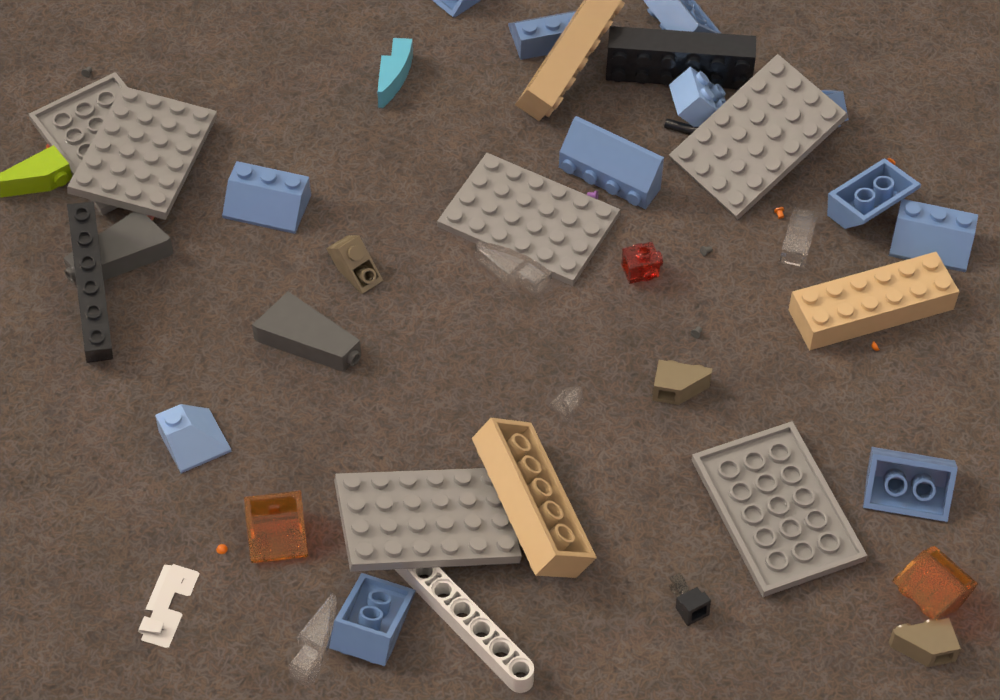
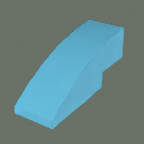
[377,38,413,108]

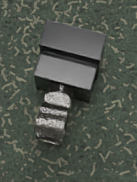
[669,573,711,626]

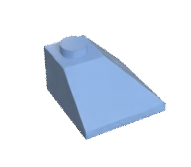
[155,404,232,473]

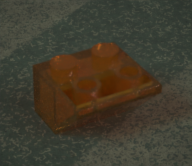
[244,490,308,563]
[892,546,978,620]

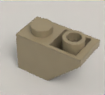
[326,235,383,294]
[652,360,713,405]
[889,618,961,667]

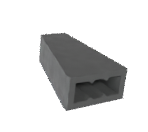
[63,212,173,283]
[252,291,361,372]

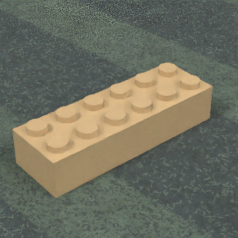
[515,0,625,121]
[788,252,959,351]
[472,418,597,578]

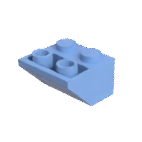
[669,66,726,127]

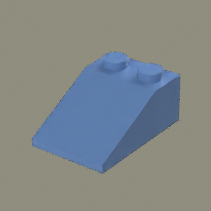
[329,573,416,666]

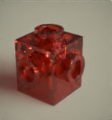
[621,242,663,284]

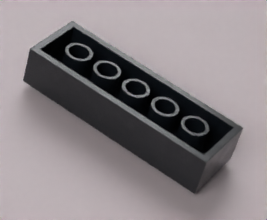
[606,26,756,90]

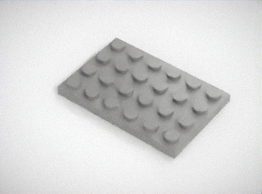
[669,54,848,220]
[29,72,191,215]
[67,86,217,220]
[437,153,620,286]
[692,421,868,597]
[334,468,522,572]

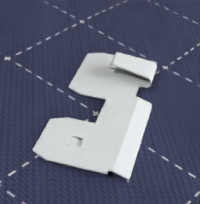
[138,564,199,648]

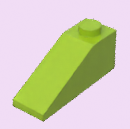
[0,145,72,198]

